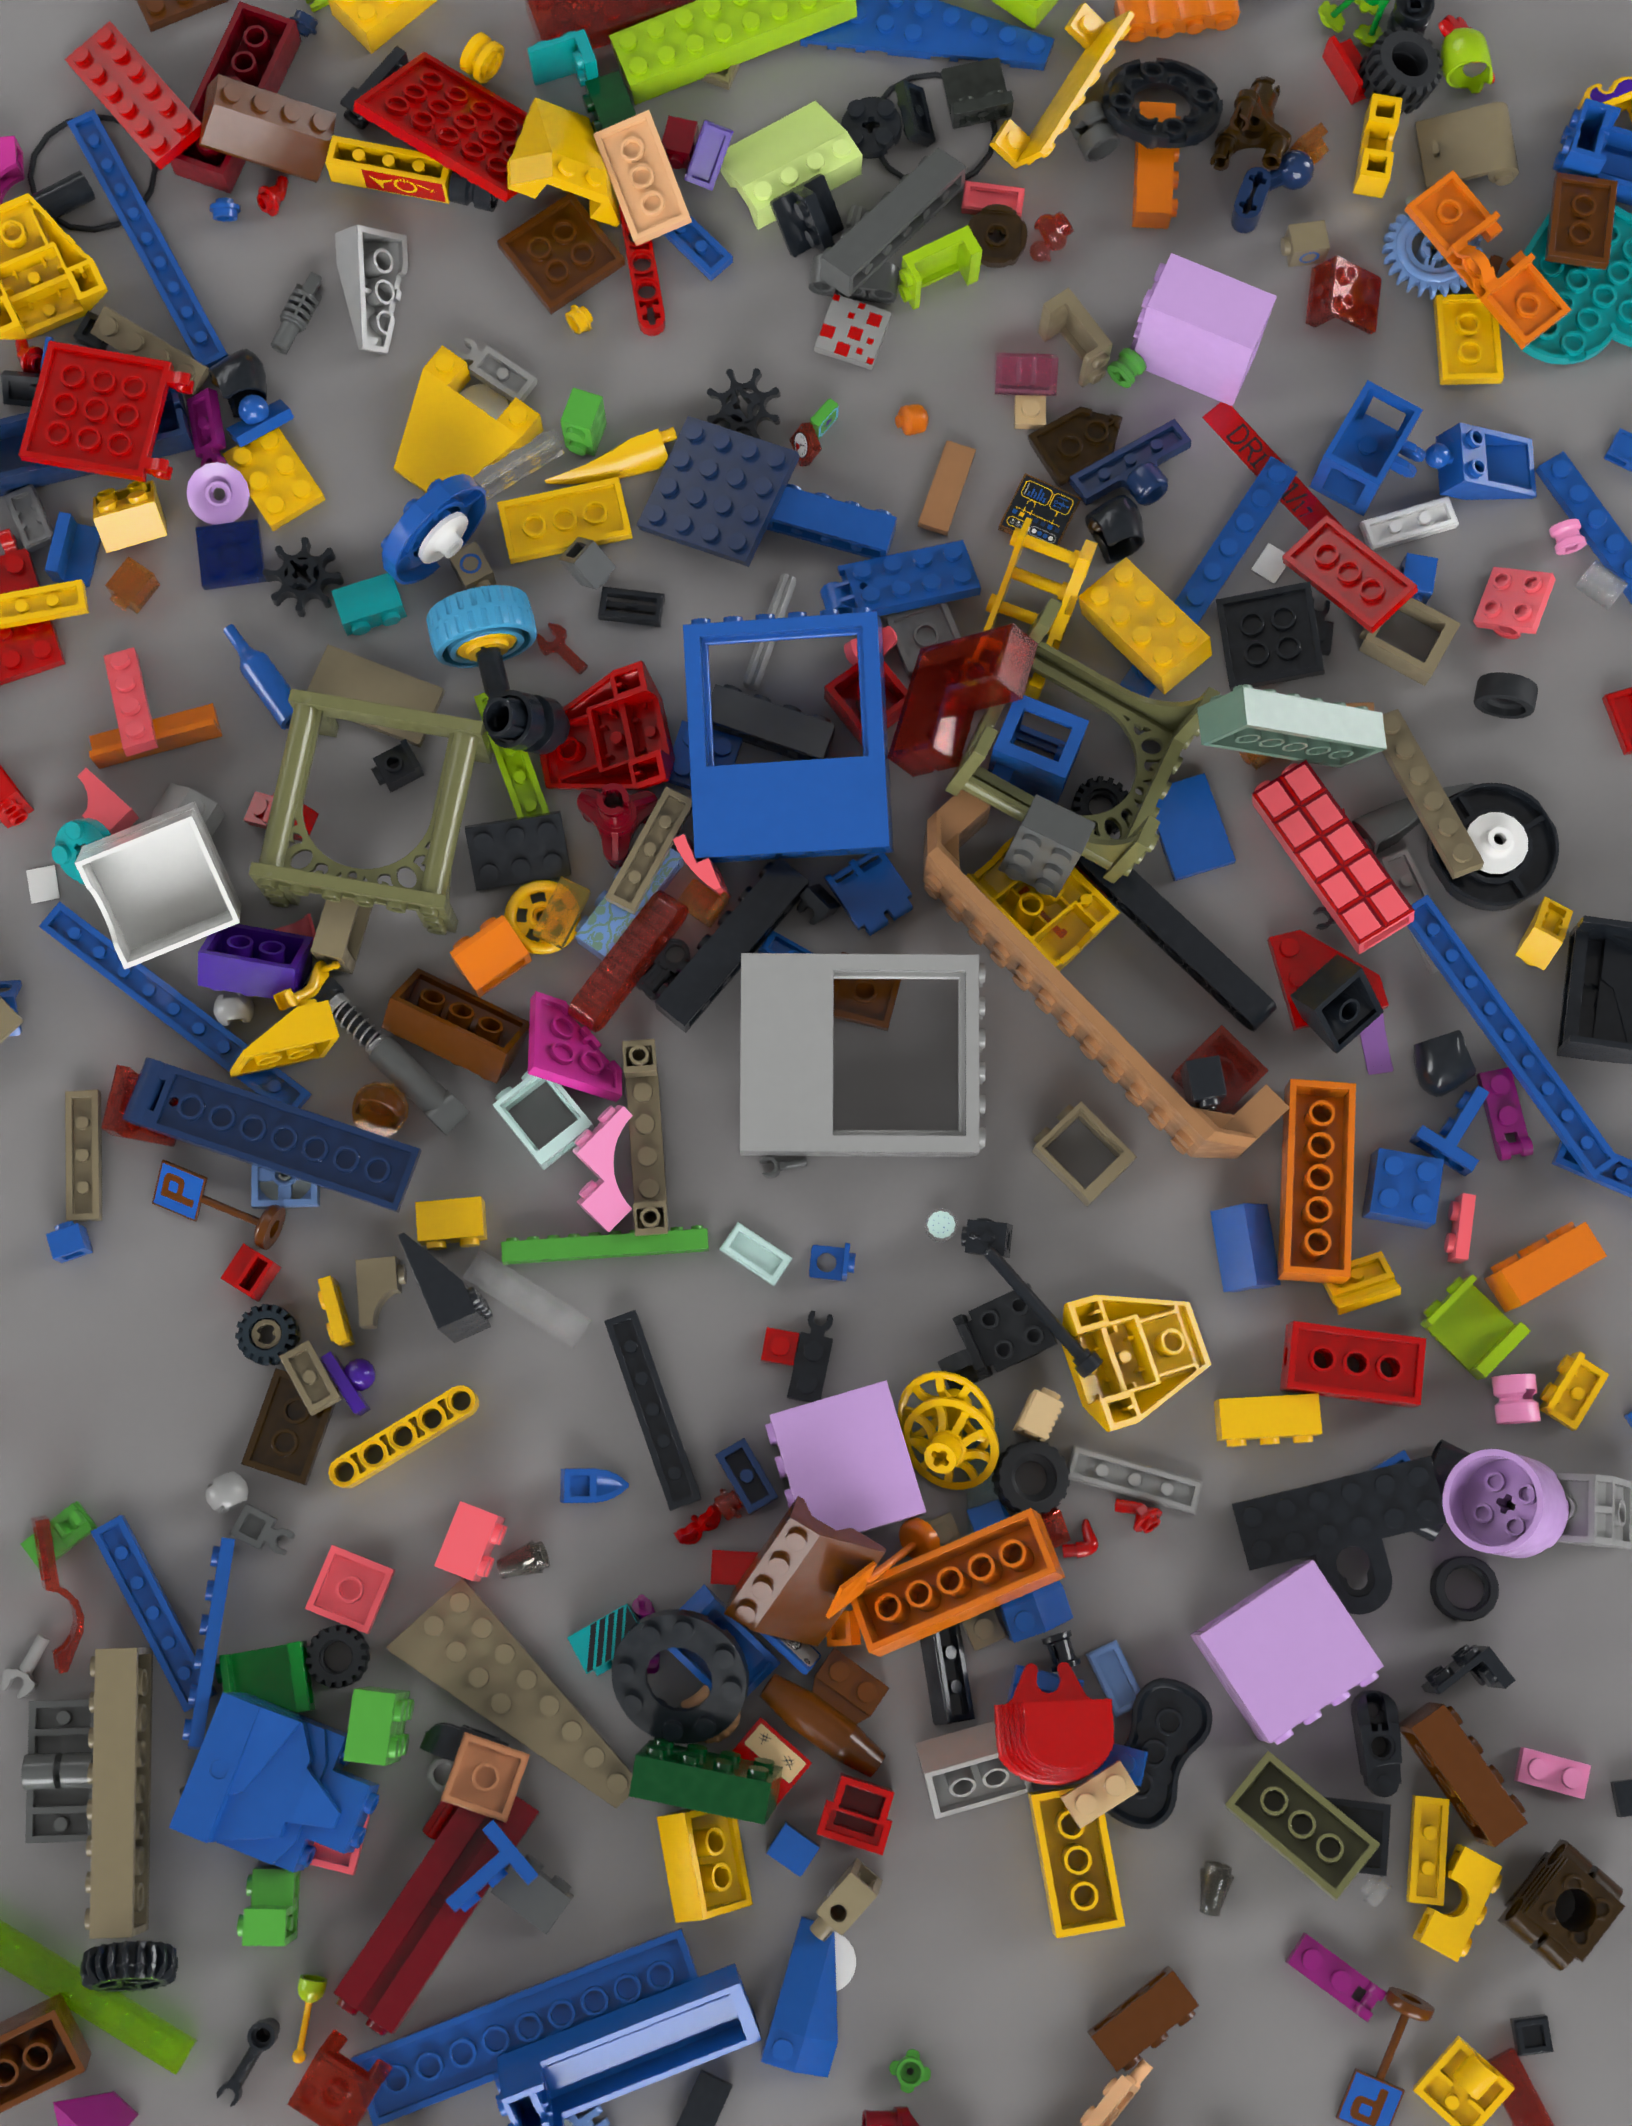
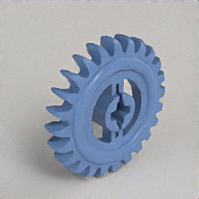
[1382,213,1483,300]

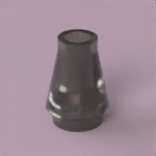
[497,1541,550,1579]
[1199,1860,1234,1916]

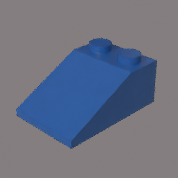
[668,1584,781,1698]

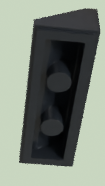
[920,1623,975,1725]

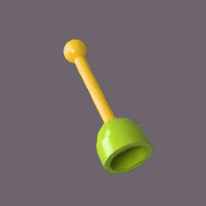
[292,1974,327,2064]

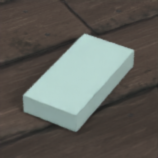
[720,1222,792,1286]

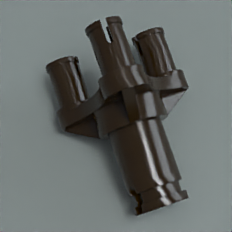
[1210,76,1292,171]

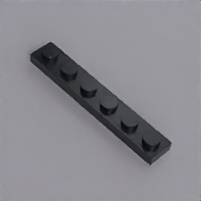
[604,1310,702,1511]

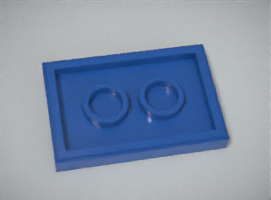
[1156,773,1236,881]

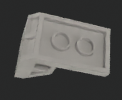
[1507,1473,1632,1549]

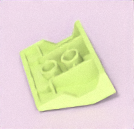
[720,100,862,230]

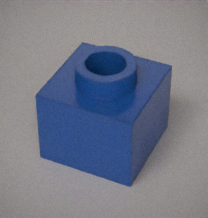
[46,1221,93,1263]

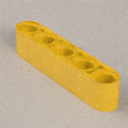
[328,1385,479,1489]

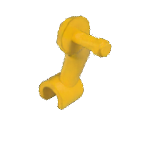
[273,960,340,1011]

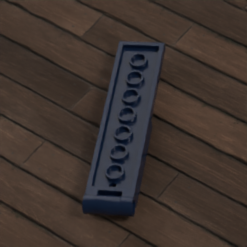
[122,1057,421,1213]

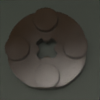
[968,204,1028,268]

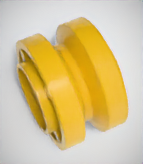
[460,32,505,84]

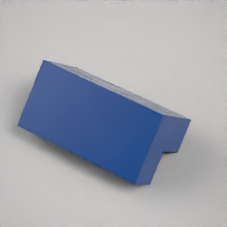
[1210,1203,1281,1292]

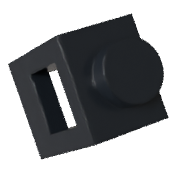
[371,739,424,792]

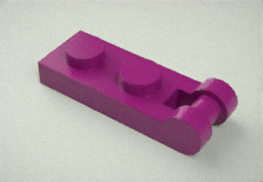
[1476,1067,1533,1161]
[1285,1933,1387,2022]

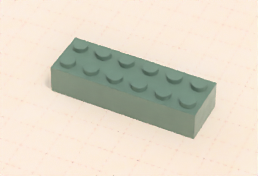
[1197,684,1387,768]

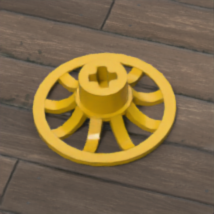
[898,1371,995,1462]
[903,1397,999,1490]

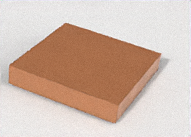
[440,1732,530,1823]

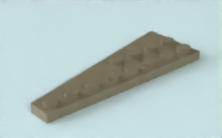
[386,1578,632,1808]

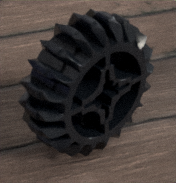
[80,1940,178,1993]

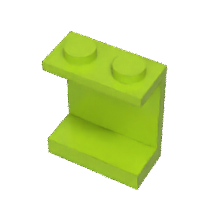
[1420,1274,1531,1381]

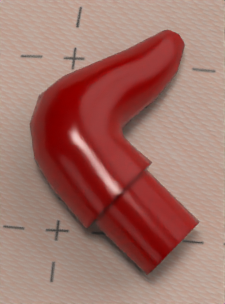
[1062,1519,1099,1558]

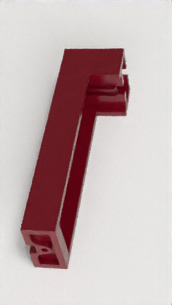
[333,1796,539,2036]

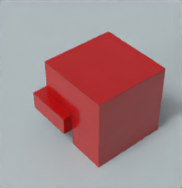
[816,1773,895,1856]

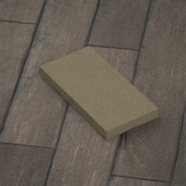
[307,644,445,748]

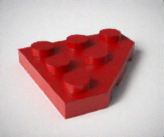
[1267,930,1389,1031]

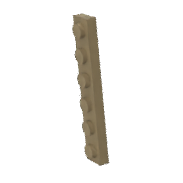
[1382,709,1484,879]

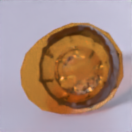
[352,1081,409,1138]

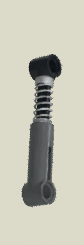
[301,975,469,1135]

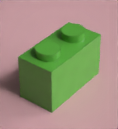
[560,387,607,457]

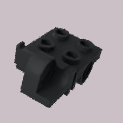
[938,1283,1058,1390]

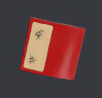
[732,1717,812,1805]

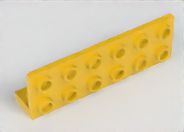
[989,2,1135,169]

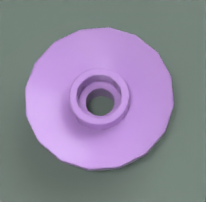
[186,462,250,526]

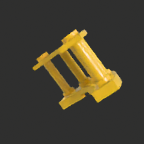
[961,517,1098,700]

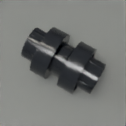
[483,690,570,754]

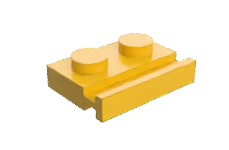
[1322,1251,1401,1315]
[317,1276,355,1348]

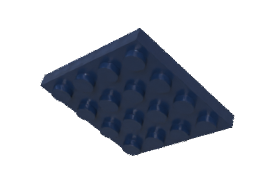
[637,416,800,567]

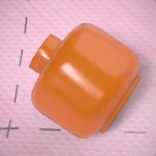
[895,404,928,436]

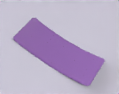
[1360,1013,1393,1075]

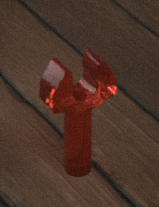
[537,623,588,674]

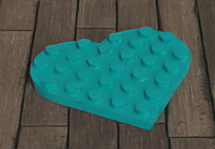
[1505,205,1632,365]

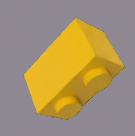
[415,1196,488,1250]

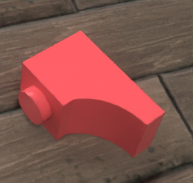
[77,768,139,835]

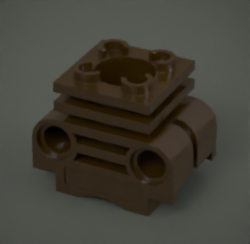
[1497,1839,1625,1971]

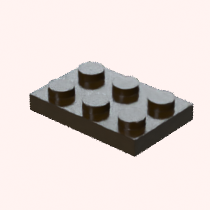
[241,1368,340,1486]

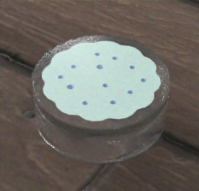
[924,1208,958,1242]

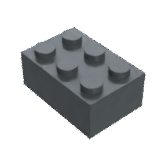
[998,794,1096,898]

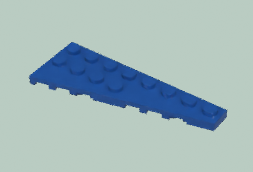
[800,0,1055,71]

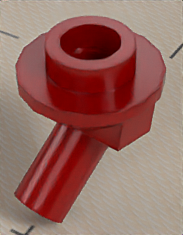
[257,176,289,216]
[15,339,43,373]
[1115,1498,1162,1533]

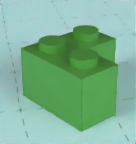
[237,1866,301,1946]

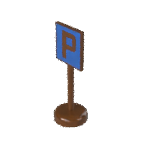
[152,1160,286,1250]
[1336,1987,1435,2126]

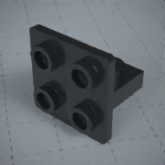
[770,174,844,257]

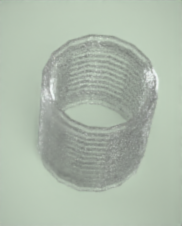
[1575,560,1628,610]

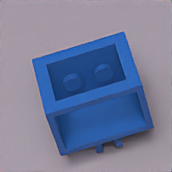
[1309,380,1427,516]
[988,692,1089,804]

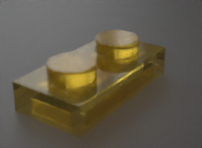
[532,876,591,950]

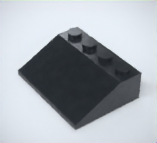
[398,1232,493,1343]

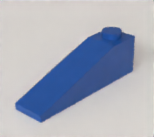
[966,1499,1074,1643]
[761,1916,838,2077]

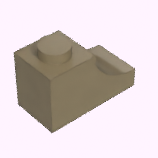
[355,1256,407,1330]

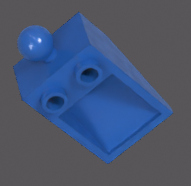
[1425,422,1537,500]

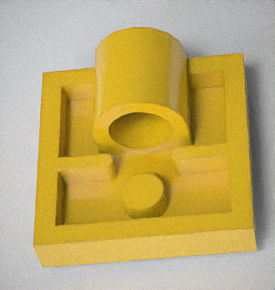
[1413,2035,1515,2126]

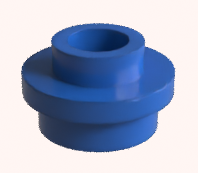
[209,198,241,222]

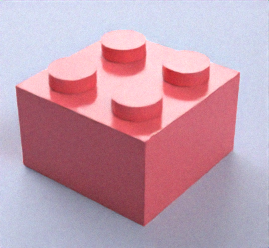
[434,1501,507,1582]

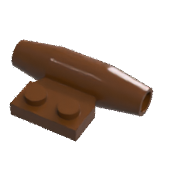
[759,1648,889,1777]

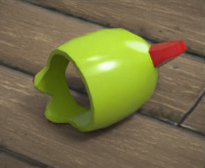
[1438,15,1495,94]

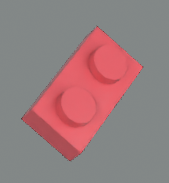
[1444,1193,1476,1264]

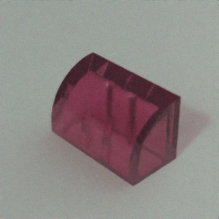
[994,352,1059,396]

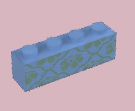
[575,848,684,965]

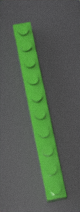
[501,1225,709,1265]

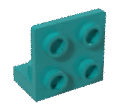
[527,29,599,87]

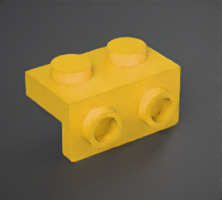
[1539,1351,1610,1431]

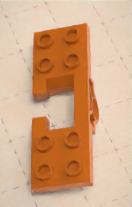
[1404,170,1571,349]

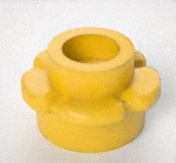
[565,304,593,335]

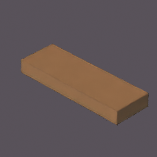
[918,440,976,536]

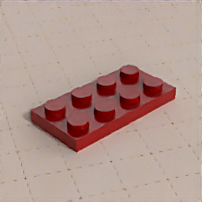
[1282,515,1418,634]

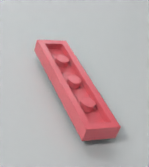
[104,647,158,757]

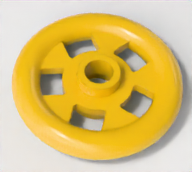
[504,880,581,955]

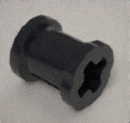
[1042,1630,1081,1672]

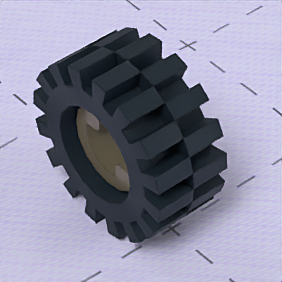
[235,1304,300,1366]

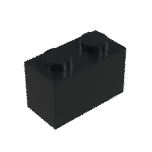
[1180,1055,1227,1111]

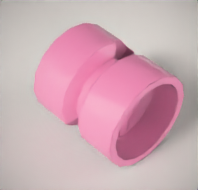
[1491,1374,1541,1425]

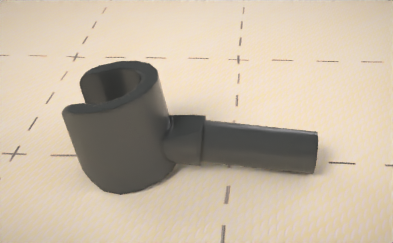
[760,1157,807,1178]

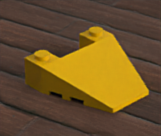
[394,345,544,493]

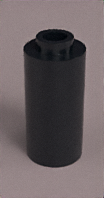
[31,170,95,220]

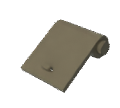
[1415,102,1519,189]

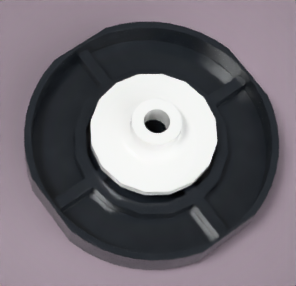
[1427,783,1559,911]

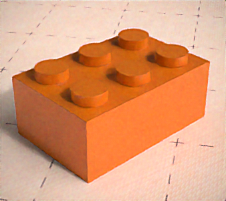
[1484,1221,1607,1313]

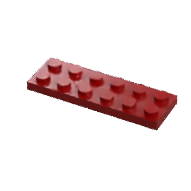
[64,21,202,171]

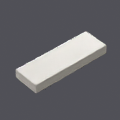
[1359,496,1459,552]

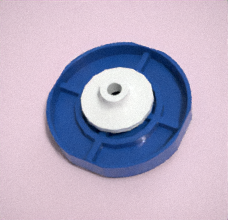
[381,474,487,585]

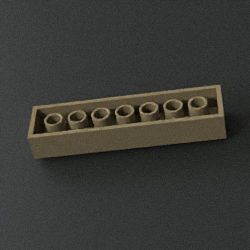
[84,1647,153,1939]

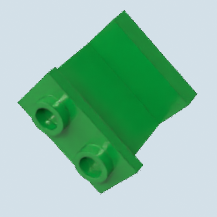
[215,1641,315,1713]

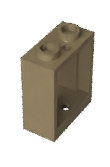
[1359,597,1461,686]
[310,876,372,974]
[1032,1102,1137,1207]

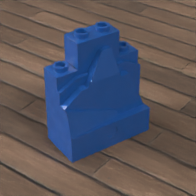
[169,1692,379,1872]

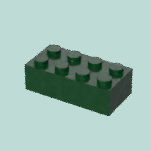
[629,1737,783,1825]

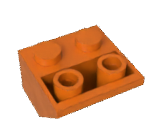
[449,915,532,998]

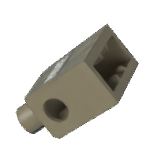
[809,1858,882,1942]

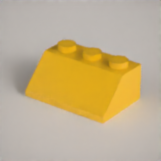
[657,1809,753,1923]

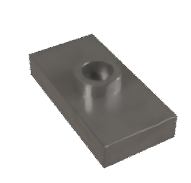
[3,484,54,553]

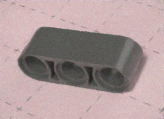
[808,254,900,304]

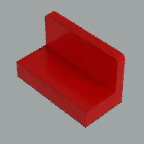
[1322,35,1366,105]

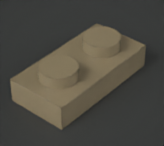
[279,1340,342,1416]

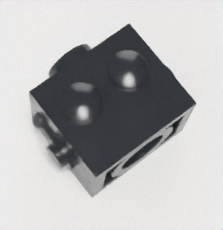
[961,1218,1013,1258]

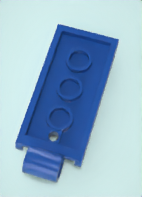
[820,540,981,616]

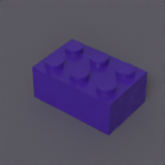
[198,924,313,1000]

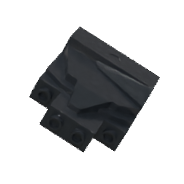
[1557,916,1632,1064]

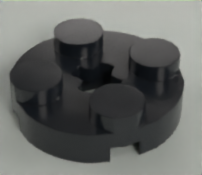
[841,97,902,159]

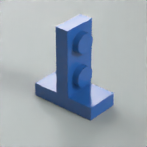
[1409,1085,1490,1176]
[445,1820,538,1913]

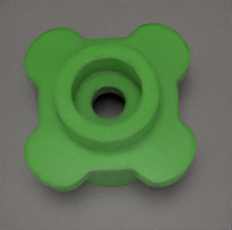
[889,2049,931,2093]

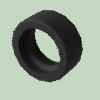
[1473,672,1538,719]
[1430,1556,1499,1621]

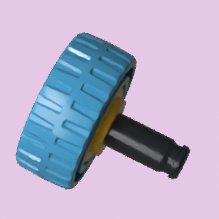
[426,585,537,703]

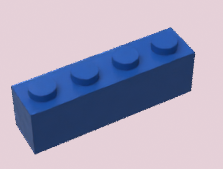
[767,484,897,559]

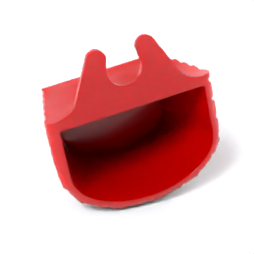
[994,1662,1114,1786]

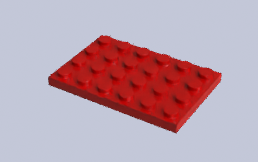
[353,52,527,202]

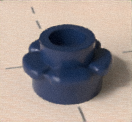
[290,10,318,38]

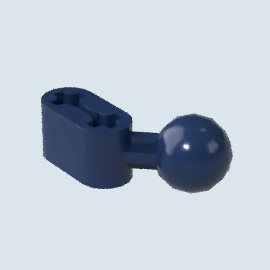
[1231,150,1314,233]

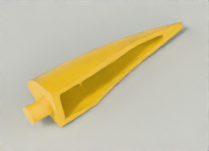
[545,427,677,484]

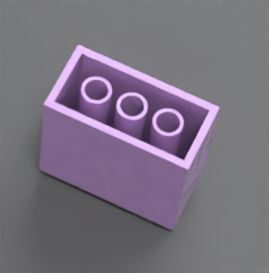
[1130,253,1277,407]
[765,1380,926,1533]
[1190,1560,1384,1745]

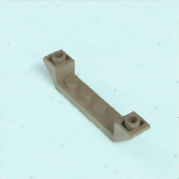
[622,1039,668,1236]

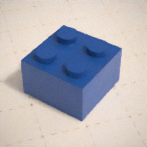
[1362,1148,1444,1229]

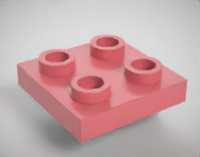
[1473,567,1556,639]

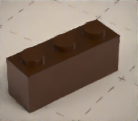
[1087,1966,1199,2072]

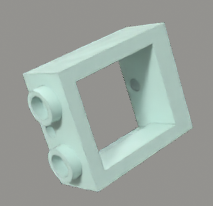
[492,1071,594,1170]

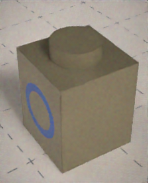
[1280,220,1330,267]
[449,541,497,590]

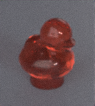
[1029,211,1074,262]

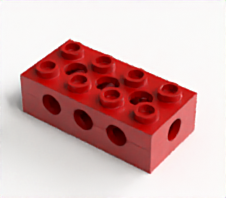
[1280,1321,1427,1408]

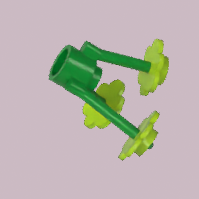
[1318,0,1390,47]

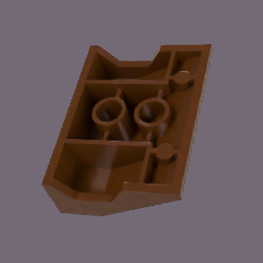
[724,1496,886,1647]

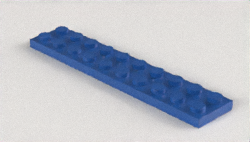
[351,1927,699,2126]

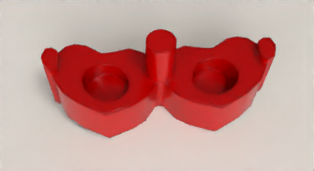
[674,1503,722,1545]

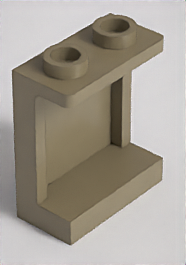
[1038,287,1113,387]

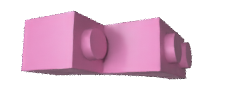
[572,1105,633,1232]

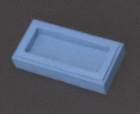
[1085,1640,1140,1717]

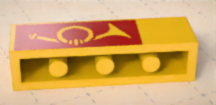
[325,135,452,204]

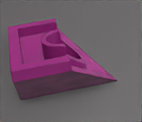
[53,2091,139,2126]

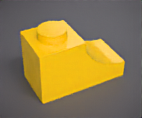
[1515,896,1573,970]

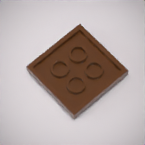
[497,192,625,314]

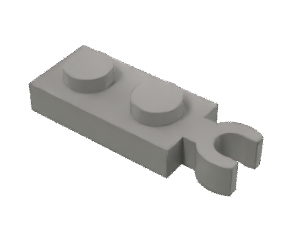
[454,338,538,402]

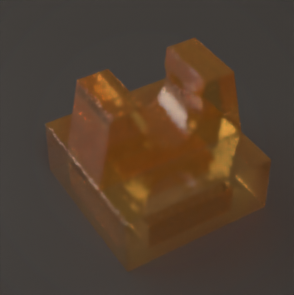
[1289,122,1329,165]

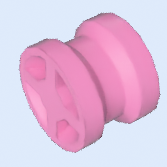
[1549,519,1587,555]

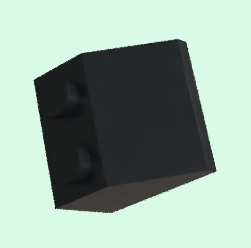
[1290,954,1384,1053]

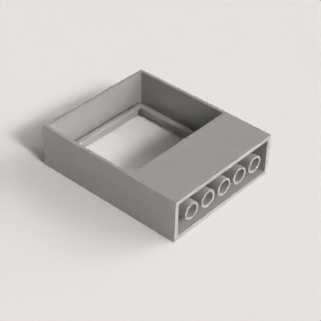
[740,953,986,1157]

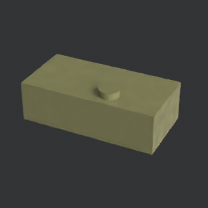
[1225,1751,1380,1901]

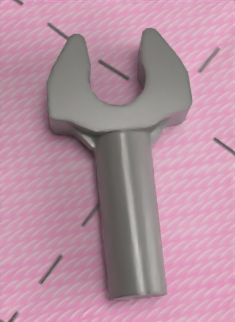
[1,1634,50,1699]

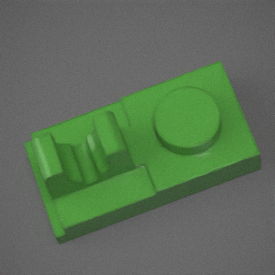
[21,1501,98,1571]

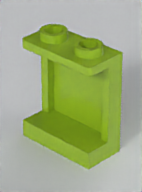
[898,225,982,310]

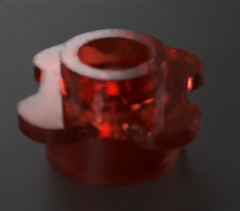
[714,1488,743,1521]

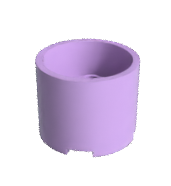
[1442,1449,1569,1559]

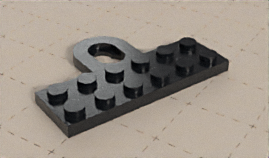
[1232,1456,1447,1615]

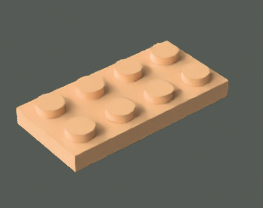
[593,110,692,246]

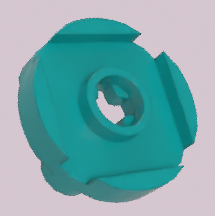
[52,818,111,884]

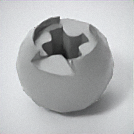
[213,993,255,1026]
[205,1472,249,1513]

